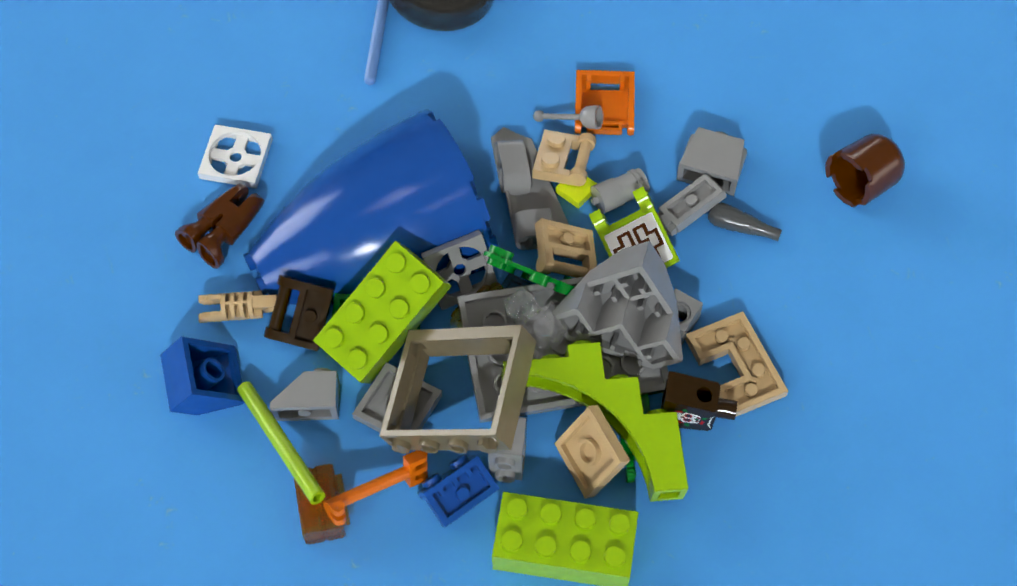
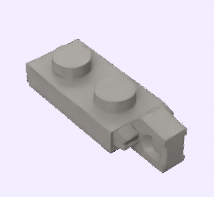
[657,173,727,236]

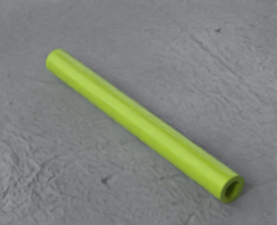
[237,381,325,505]

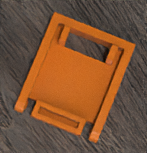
[575,70,635,135]

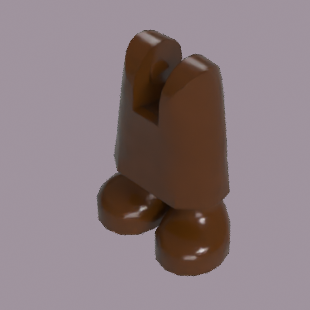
[175,183,265,269]

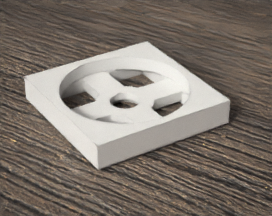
[198,124,273,189]

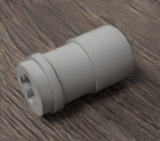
[591,168,650,214]

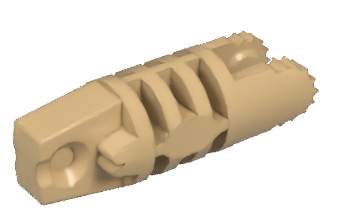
[198,291,277,323]

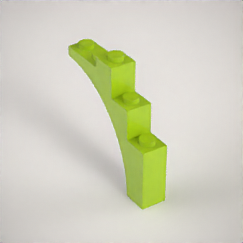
[501,340,688,502]

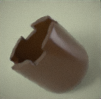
[825,134,905,207]

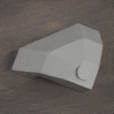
[550,241,683,369]

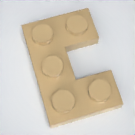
[685,311,788,420]

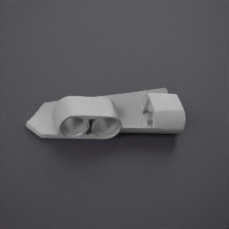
[491,127,569,250]

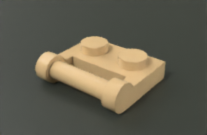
[532,129,596,186]
[535,218,597,278]

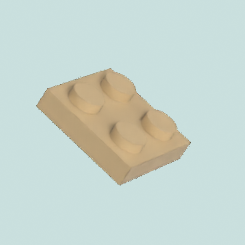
[554,405,630,499]

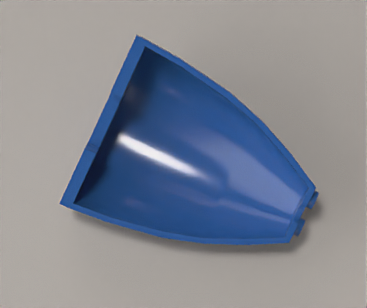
[243,109,498,305]

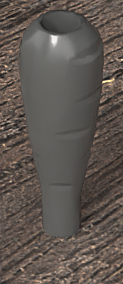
[708,202,782,241]

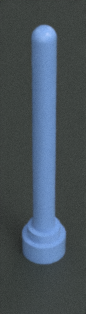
[364,0,389,85]

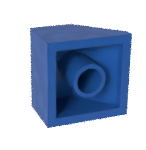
[160,336,245,415]

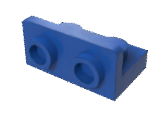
[417,454,500,527]

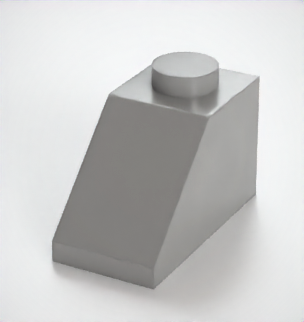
[270,368,340,421]

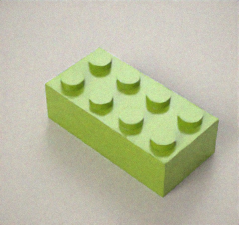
[313,241,452,384]
[492,492,639,586]

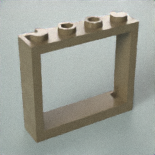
[379,325,537,454]

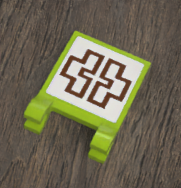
[588,186,680,268]

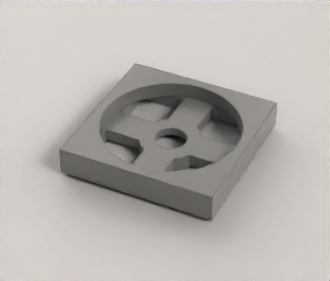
[421,230,499,310]

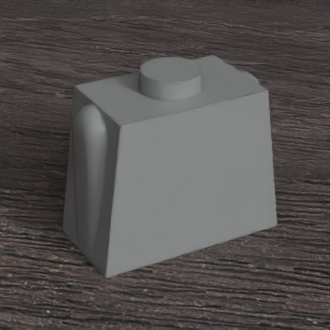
[676,127,747,196]

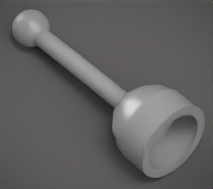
[533,105,603,129]

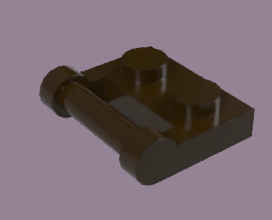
[264,275,335,351]

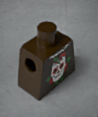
[661,371,737,431]

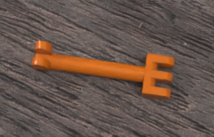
[323,450,428,526]

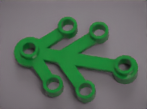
[483,244,574,296]

